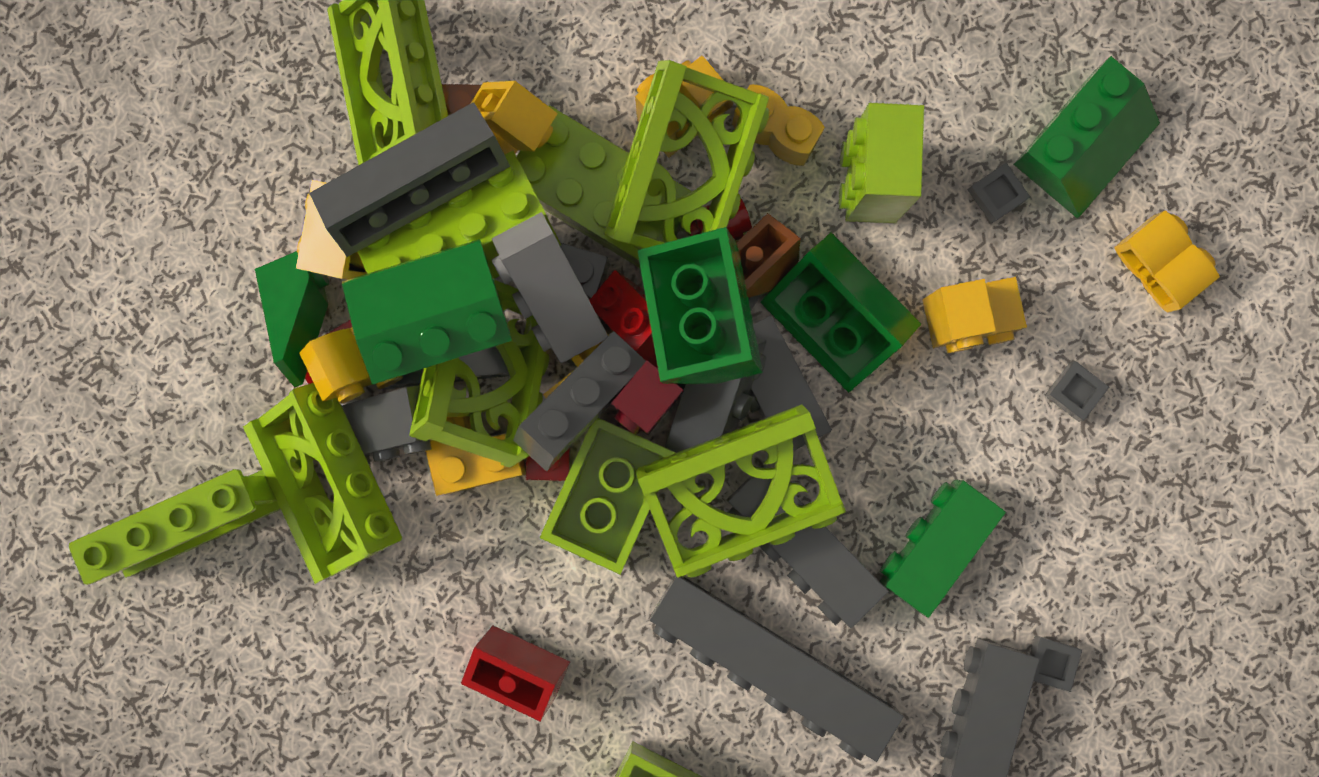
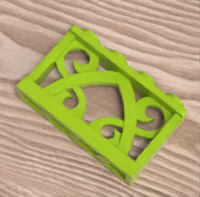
[327,0,448,165]
[604,60,769,248]
[409,279,549,468]
[243,383,402,584]
[636,404,846,578]
[69,469,281,585]

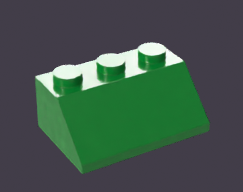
[1013,56,1160,218]
[637,227,763,384]
[760,232,921,393]
[342,239,512,385]

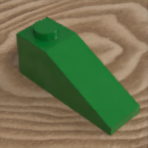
[255,251,329,388]

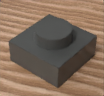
[967,163,1030,224]
[1044,361,1110,422]
[1030,635,1082,692]

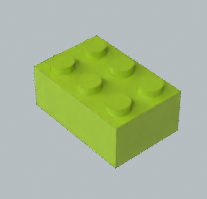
[839,103,924,224]
[539,418,675,575]

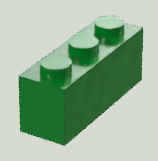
[879,480,1006,618]

